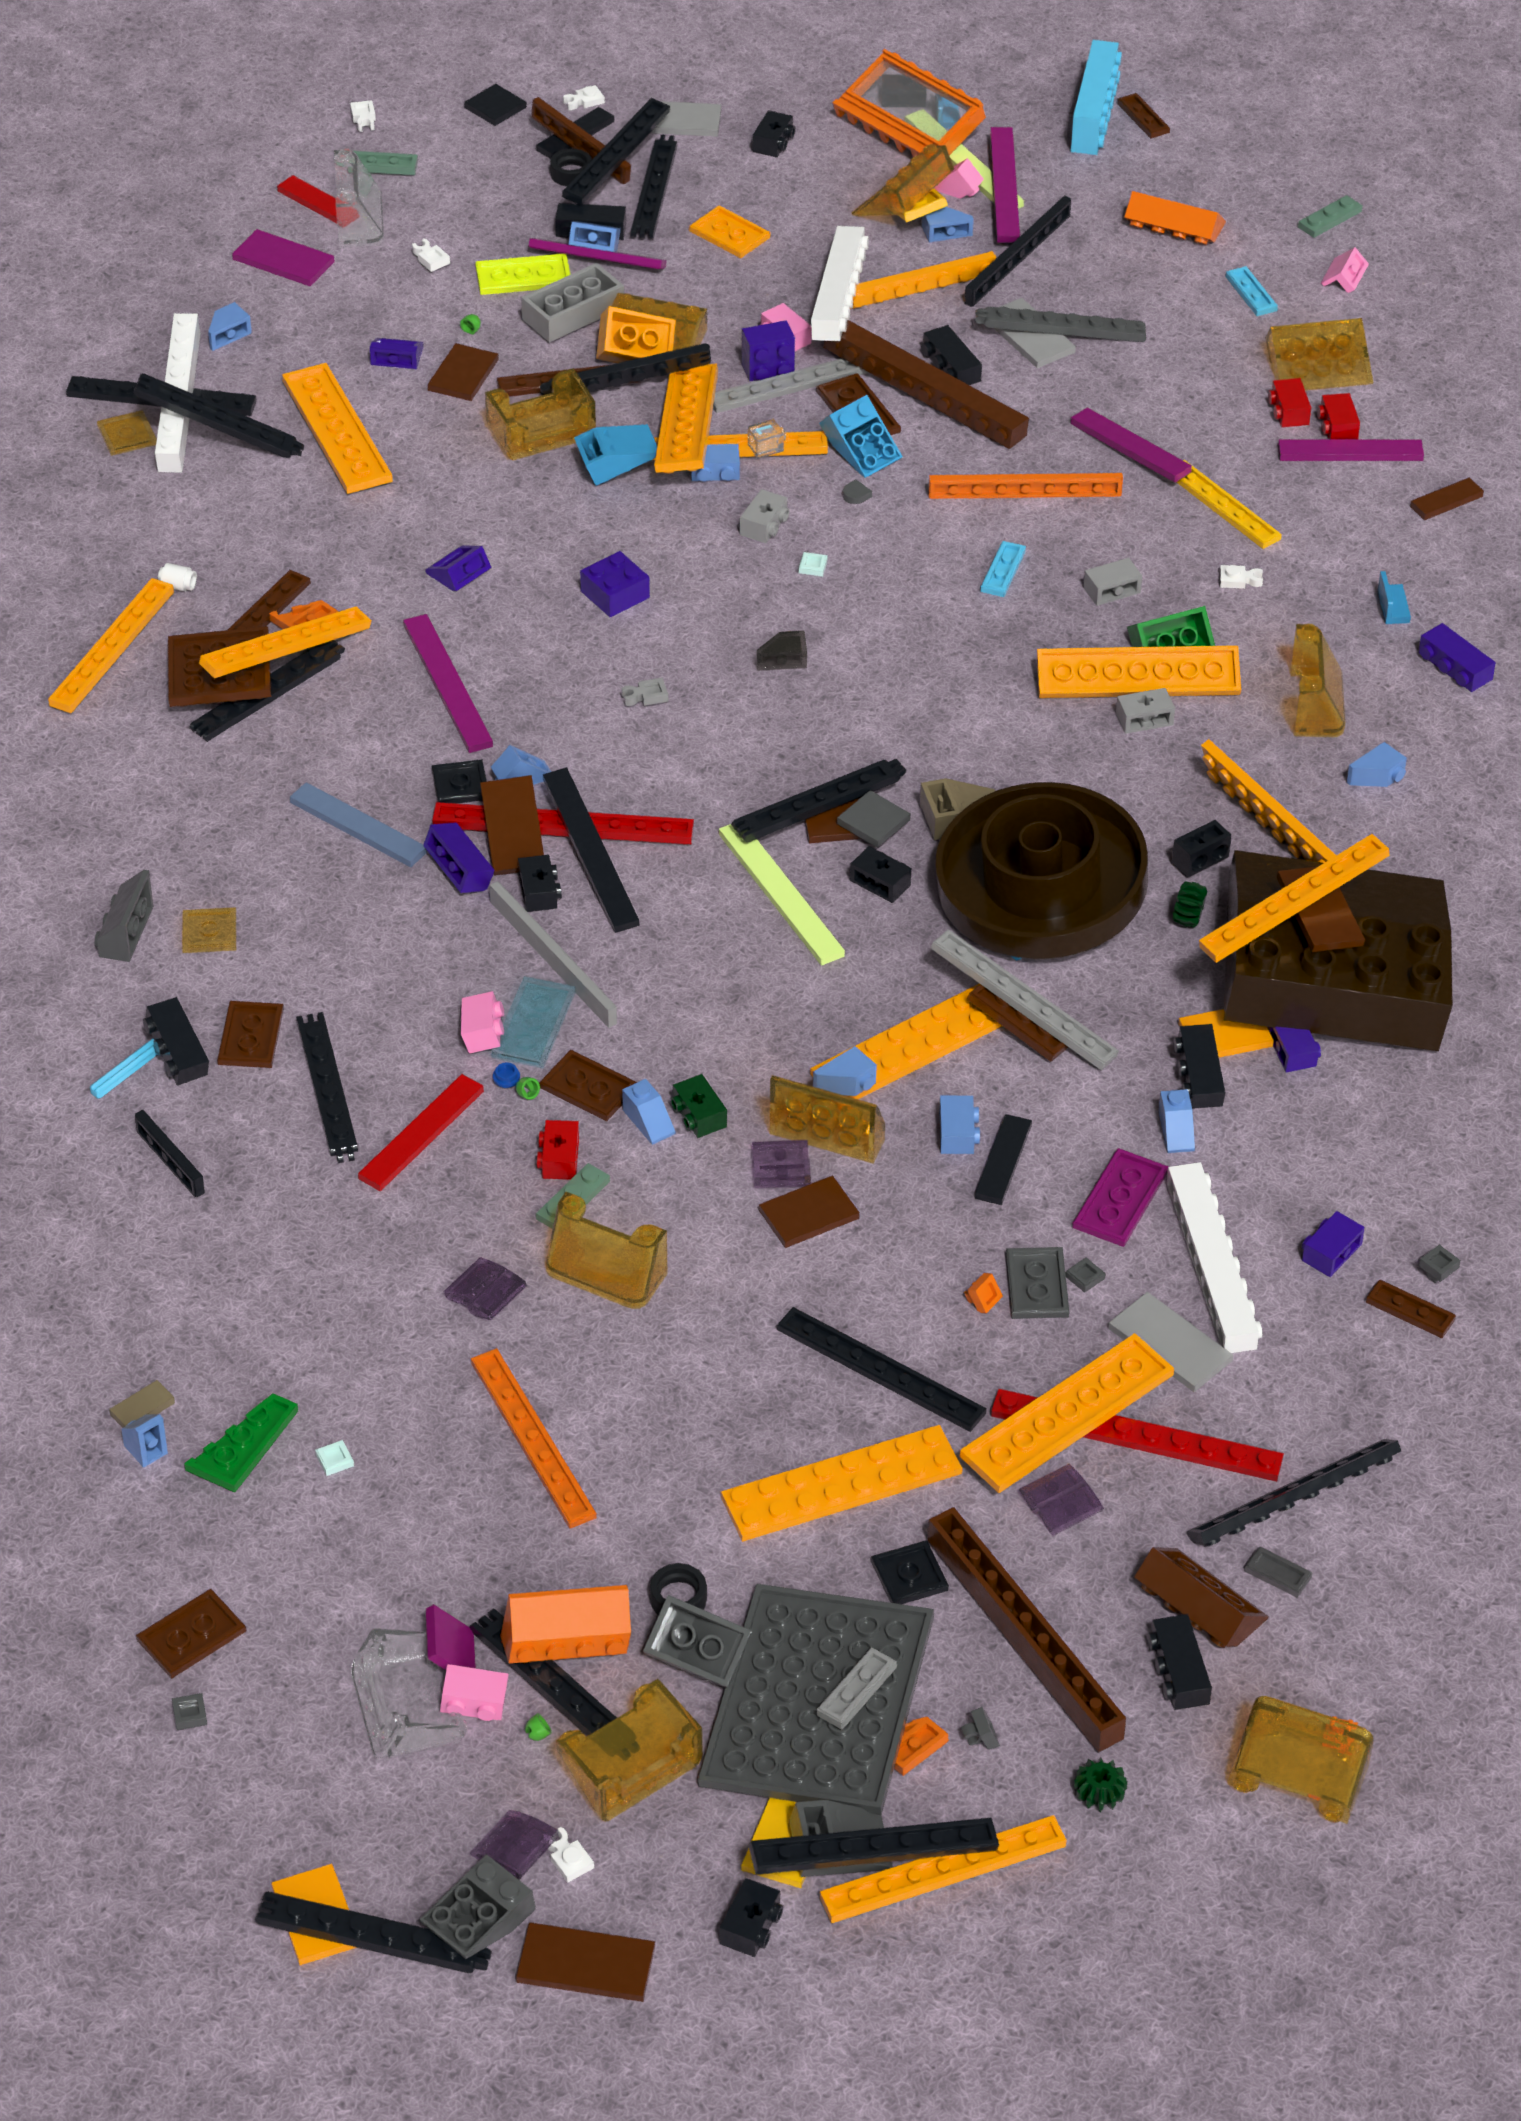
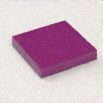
[426,1604,476,1670]

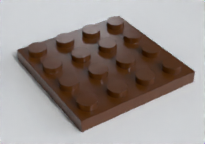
[168,626,271,707]

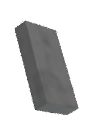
[1245,1546,1313,1598]

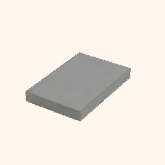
[652,101,721,137]

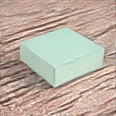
[799,552,828,577]
[315,1440,354,1476]

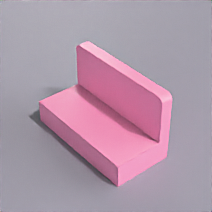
[1321,247,1369,293]

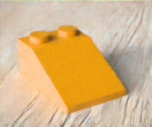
[596,306,676,363]

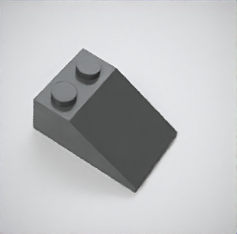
[643,1595,752,1688]

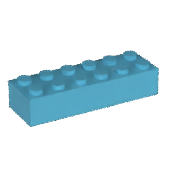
[1071,40,1122,155]

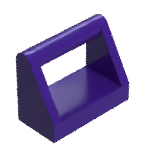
[370,338,424,369]
[425,545,492,591]

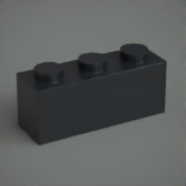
[555,203,626,240]
[921,325,982,385]
[143,997,209,1086]
[1174,1024,1226,1109]
[1147,1614,1212,1710]

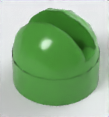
[460,314,481,335]
[515,1077,540,1100]
[525,1713,552,1741]

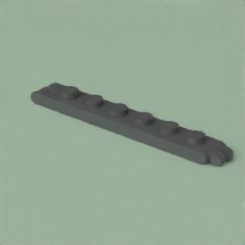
[975,306,1146,342]

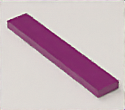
[529,238,667,269]
[1071,407,1192,482]
[1278,439,1424,461]

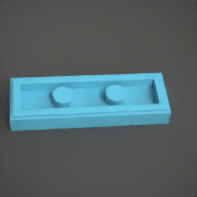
[1225,266,1278,316]
[981,541,1026,597]

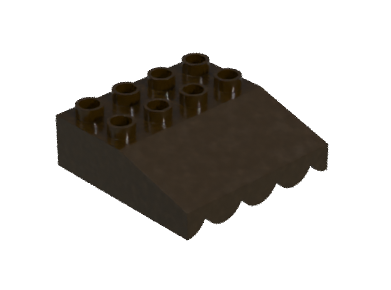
[1224,850,1453,1051]

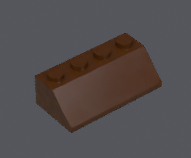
[1134,1547,1269,1648]

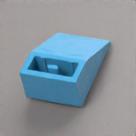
[819,395,903,478]
[574,424,657,486]

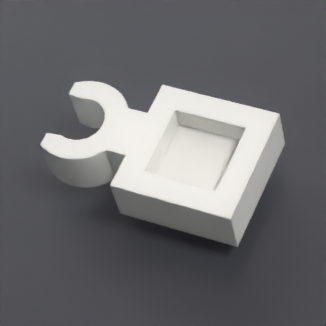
[563,85,605,110]
[350,100,376,132]
[412,239,450,272]
[1220,565,1263,588]
[544,1827,594,1883]

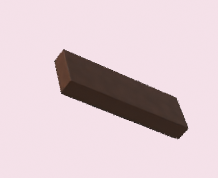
[1117,93,1170,139]
[1410,477,1484,521]
[1366,1279,1456,1338]

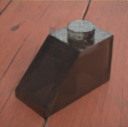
[757,630,807,671]

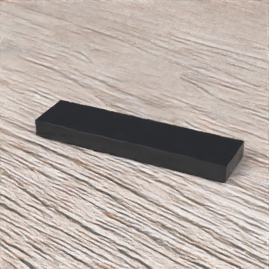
[536,107,615,159]
[135,1110,205,1197]
[975,1114,1032,1205]

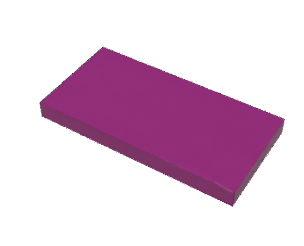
[232,229,335,287]
[1073,1148,1169,1247]

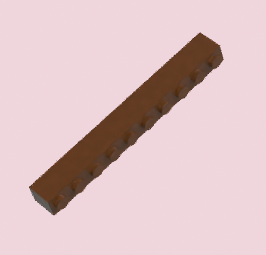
[823,320,1029,449]
[928,1507,1126,1753]

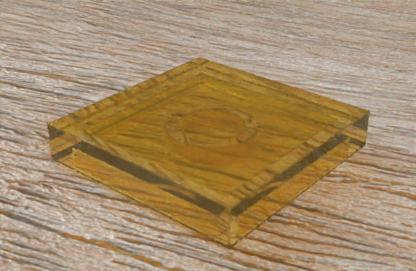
[97,410,157,456]
[182,907,237,953]

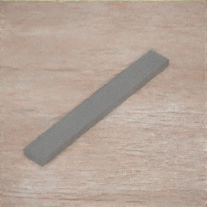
[713,358,869,413]
[490,881,617,1028]
[931,929,1119,1071]

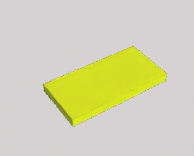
[475,253,570,295]

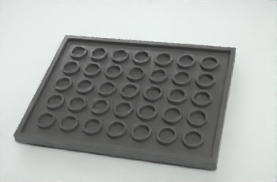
[698,1584,934,1815]

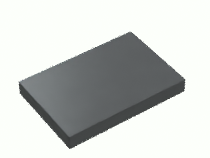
[1006,1247,1070,1319]

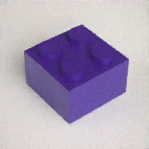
[742,320,795,381]
[580,551,650,618]

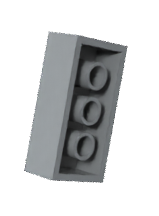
[521,263,624,343]

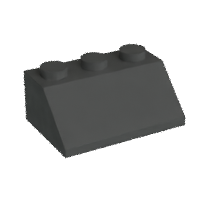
[94,870,154,962]

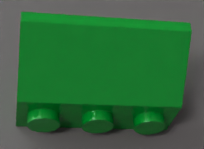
[1127,606,1215,647]

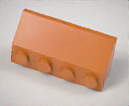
[1125,191,1226,245]
[501,1585,631,1663]

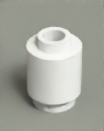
[158,563,197,592]

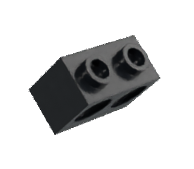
[1172,820,1232,877]

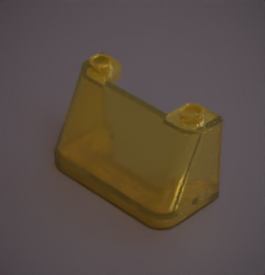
[1291,624,1346,737]
[546,1192,668,1309]
[556,1679,703,1822]
[1228,1696,1374,1824]

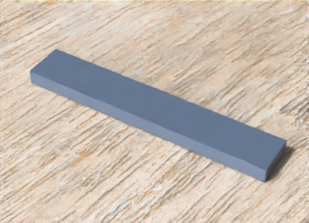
[290,782,427,867]

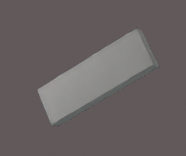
[817,1647,897,1730]

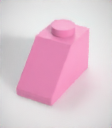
[930,158,984,199]

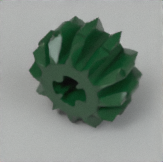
[1172,881,1207,927]
[1074,1757,1128,1812]

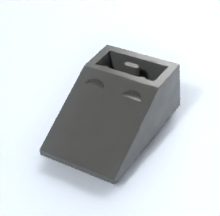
[789,1800,893,1877]
[420,1854,536,1959]

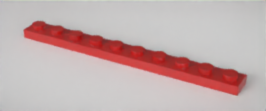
[432,802,694,845]
[991,1389,1284,1482]

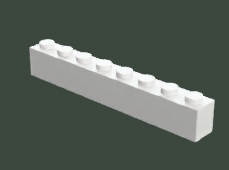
[811,226,869,341]
[155,313,201,472]
[1167,1162,1262,1353]

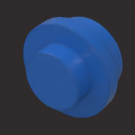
[493,1062,520,1088]

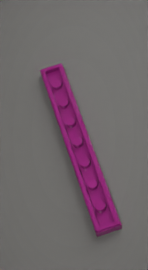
[990,127,1020,243]
[403,614,493,753]

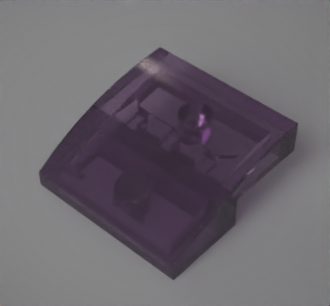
[752,1140,811,1188]
[443,1257,527,1320]
[1019,1464,1104,1536]
[470,1810,558,1880]

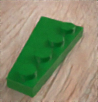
[184,1393,298,1493]

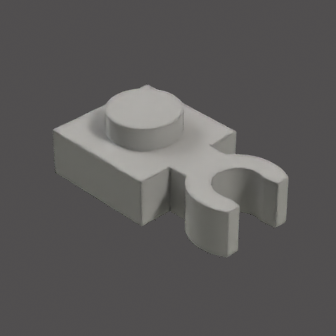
[622,678,668,706]

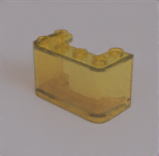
[485,368,596,460]

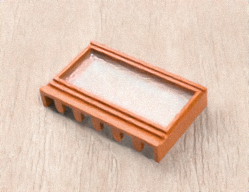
[832,49,986,172]

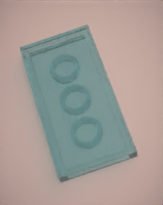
[491,976,576,1069]

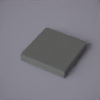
[837,790,911,848]

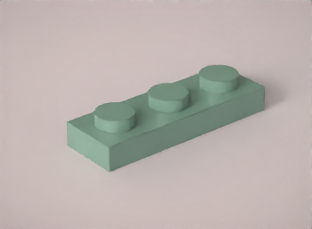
[348,151,418,175]
[1298,195,1363,238]
[536,1163,610,1232]

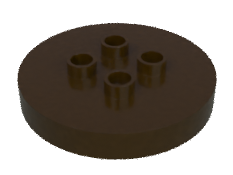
[936,782,1148,959]

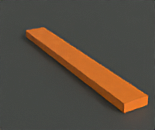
[929,473,1123,499]
[471,1348,596,1529]

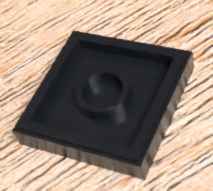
[464,84,527,126]
[432,759,487,804]
[871,1540,949,1604]

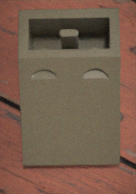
[920,778,995,840]

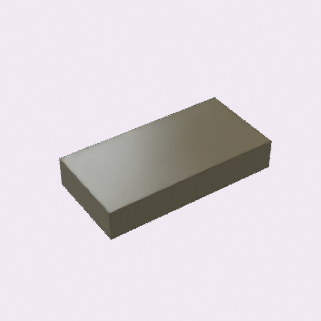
[109,1380,175,1428]

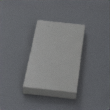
[994,298,1076,368]
[1108,1292,1233,1392]

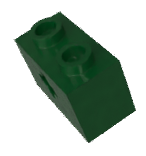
[670,1074,727,1138]

